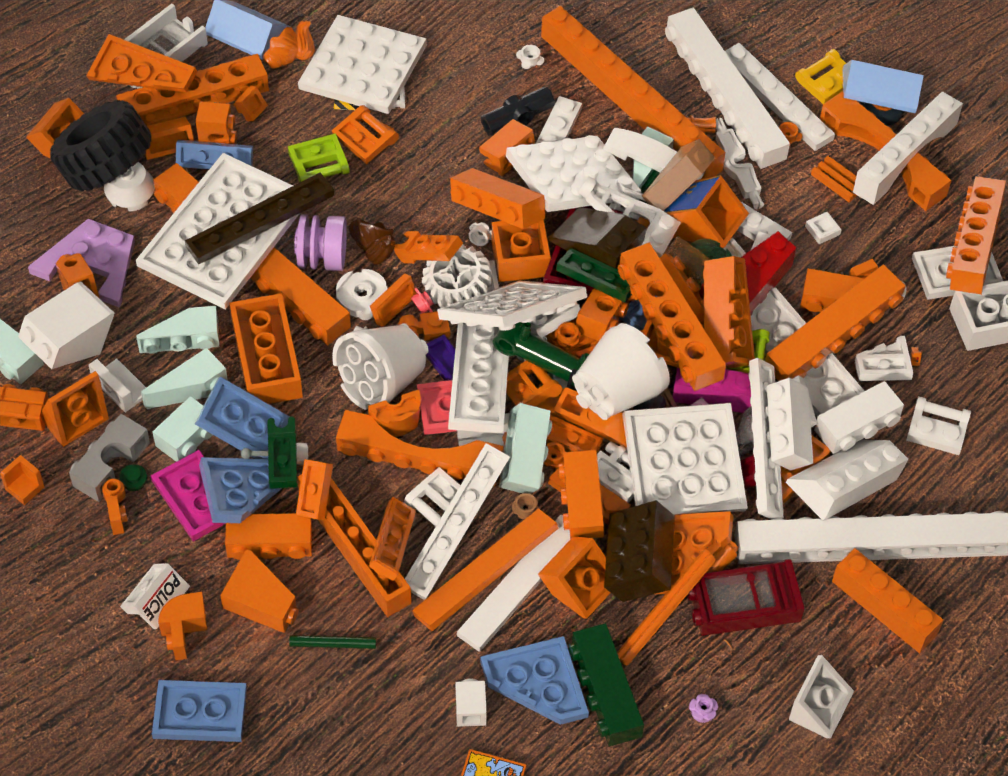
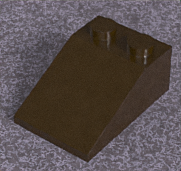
[549,207,647,269]

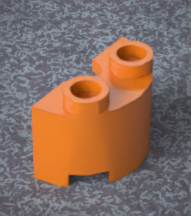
[368,389,421,437]

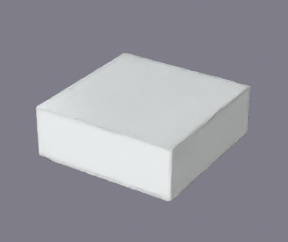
[805,212,842,244]

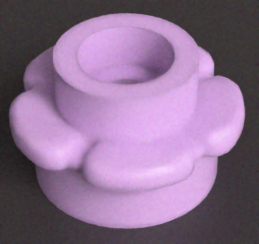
[689,694,718,723]

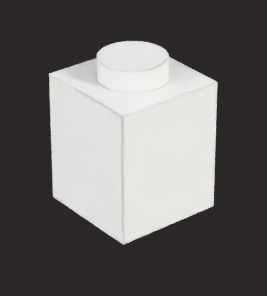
[455,679,486,727]

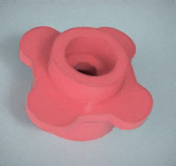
[411,288,434,313]

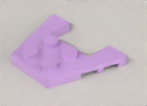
[28,219,135,307]

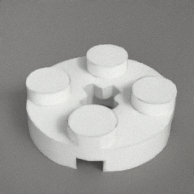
[336,269,388,320]

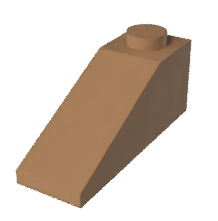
[642,139,715,211]

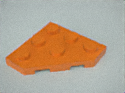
[656,511,733,594]

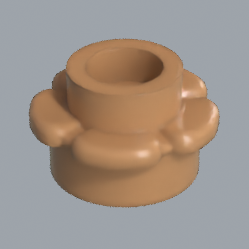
[512,493,539,520]

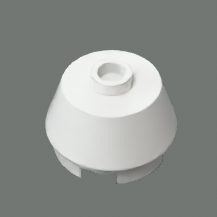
[104,162,155,211]

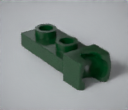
[267,417,298,489]

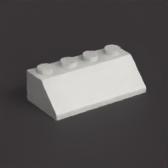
[786,440,908,521]

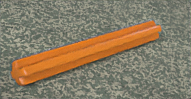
[617,550,716,666]

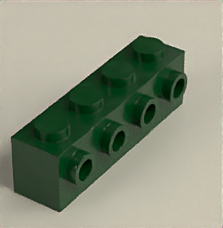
[569,623,644,747]

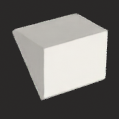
[789,655,854,738]

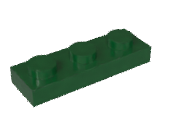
[556,248,632,302]

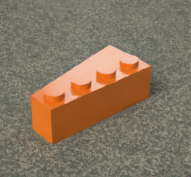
[703,256,755,369]

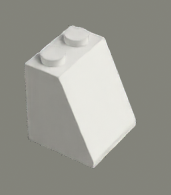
[18,282,115,369]

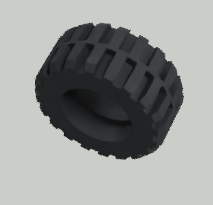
[50,100,151,191]

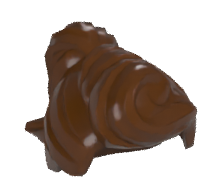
[349,218,395,265]

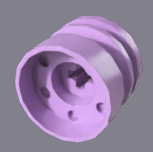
[295,214,347,271]

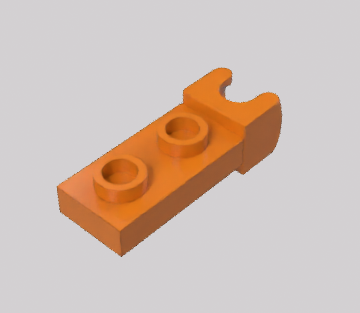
[394,231,463,264]

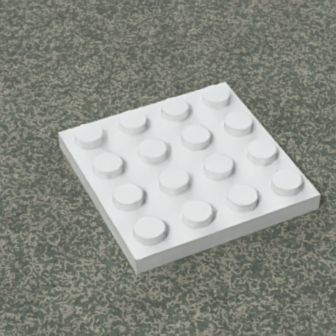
[298,15,427,114]
[506,135,641,212]
[437,281,587,330]
[622,403,748,515]

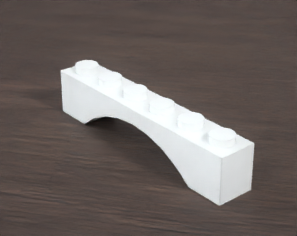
[853,92,963,205]

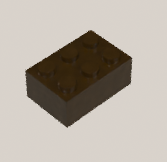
[604,500,675,602]

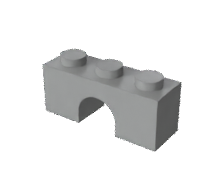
[69,414,150,502]

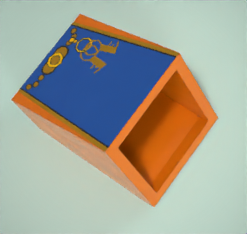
[664,175,749,249]

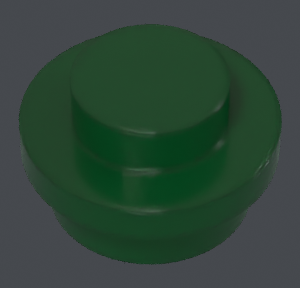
[119,464,147,491]

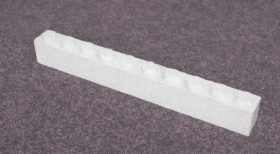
[734,511,1008,564]

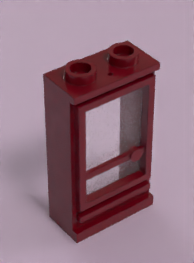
[687,559,805,636]

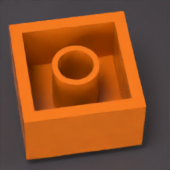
[491,219,551,282]

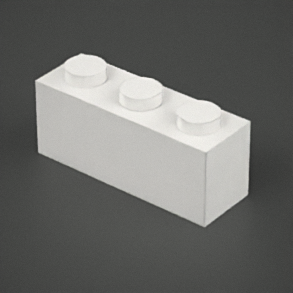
[767,378,813,471]
[814,381,904,454]

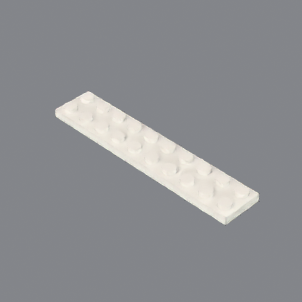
[685,237,864,417]

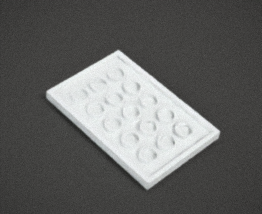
[136,153,300,309]

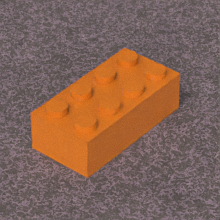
[229,293,303,404]

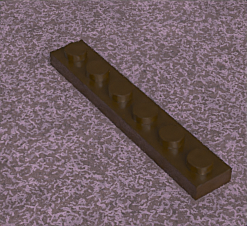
[185,172,334,265]

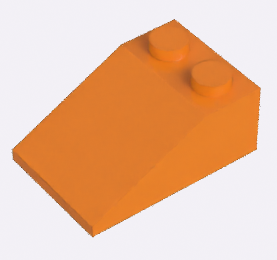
[42,371,109,447]

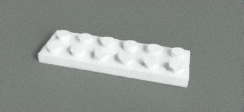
[448,323,509,434]

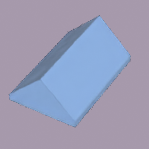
[205,0,291,60]
[842,60,924,113]

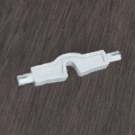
[716,118,764,209]

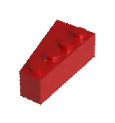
[700,231,796,315]

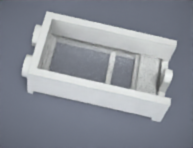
[124,4,208,89]

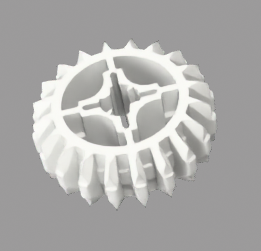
[422,244,493,308]

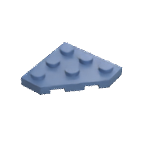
[199,457,282,523]
[480,636,589,725]

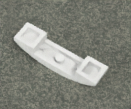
[603,128,704,180]

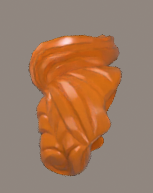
[262,21,315,69]

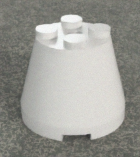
[333,323,428,410]
[572,323,670,420]

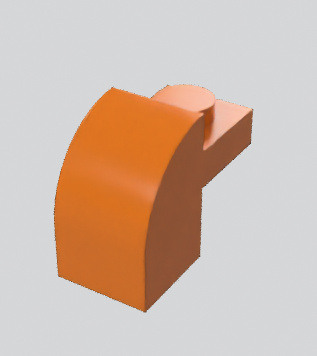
[158,592,207,661]

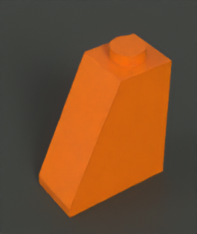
[220,549,299,633]

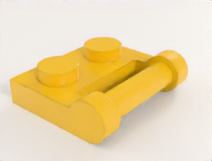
[795,49,846,104]

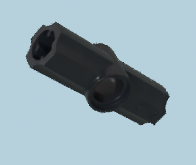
[481,87,555,136]

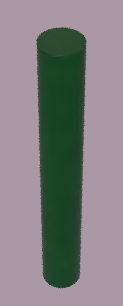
[289,635,376,649]

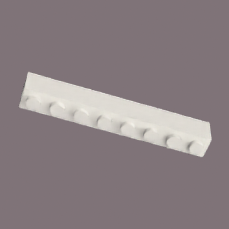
[665,7,790,169]

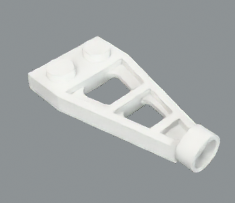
[578,176,681,258]

